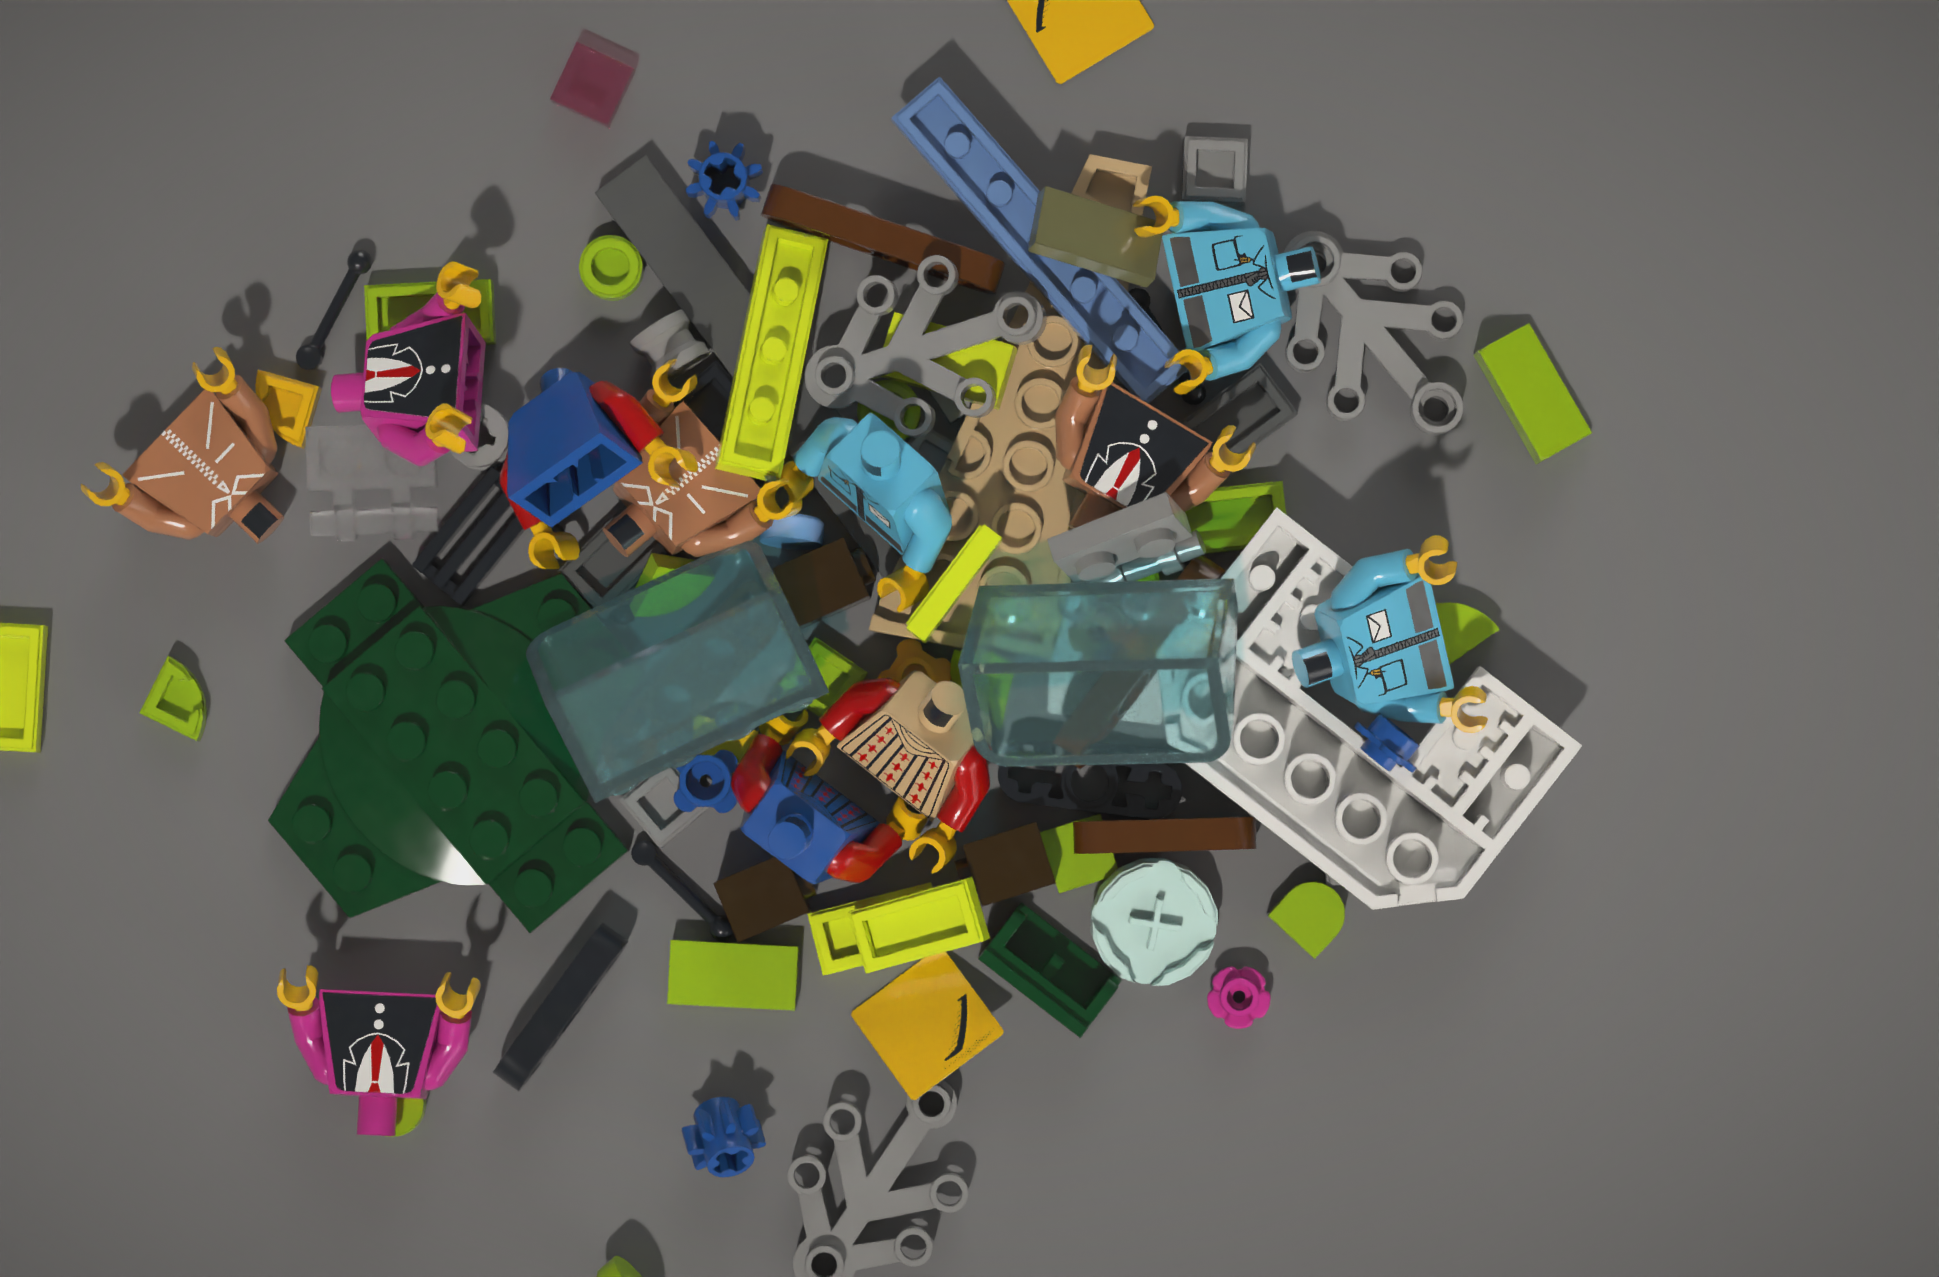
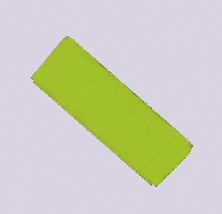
[1473,323,1592,465]

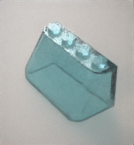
[526,541,829,803]
[958,578,1238,766]

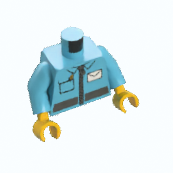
[1133,195,1321,395]
[763,413,952,612]
[1292,535,1488,733]

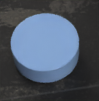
[759,514,825,550]

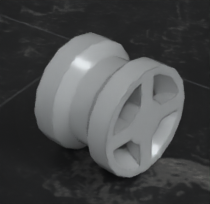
[629,309,711,382]
[450,404,508,471]

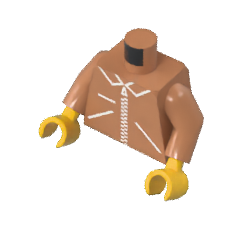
[81,347,284,544]
[602,359,802,557]

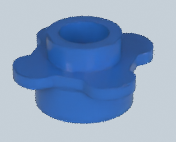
[1354,713,1420,773]
[673,749,738,813]

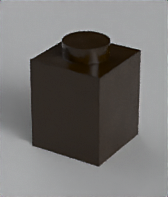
[773,537,876,629]
[954,822,1056,907]
[713,857,817,942]

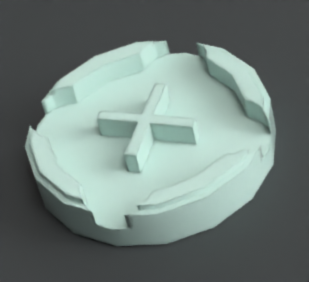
[1090,858,1218,986]

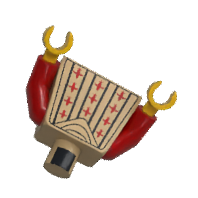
[786,670,990,873]

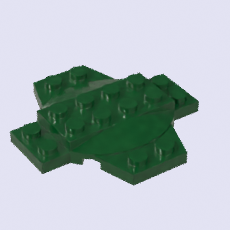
[268,558,645,933]

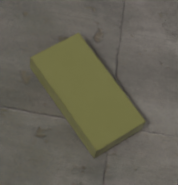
[1028,186,1163,288]

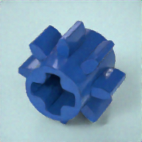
[685,141,763,221]
[681,1097,766,1177]

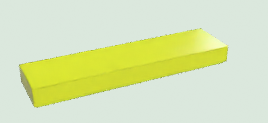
[715,224,829,482]

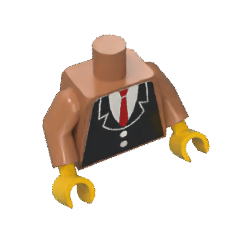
[1055,345,1256,529]

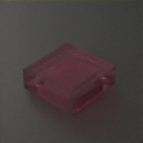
[550,42,636,128]

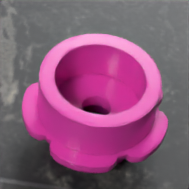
[1207,966,1271,1029]

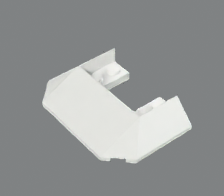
[1157,507,1582,910]

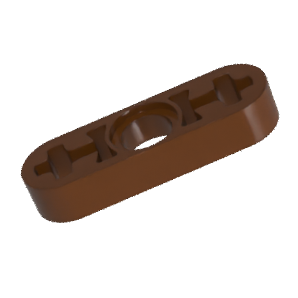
[1073,817,1256,854]

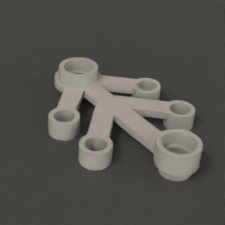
[1283,231,1463,435]
[805,255,1047,438]
[787,1079,968,1277]

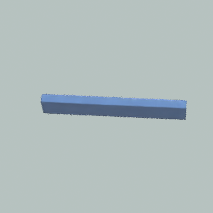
[891,76,1188,404]

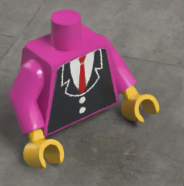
[331,261,486,466]
[277,965,481,1136]

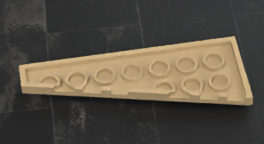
[869,154,1152,667]

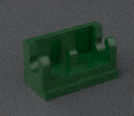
[978,902,1122,1038]

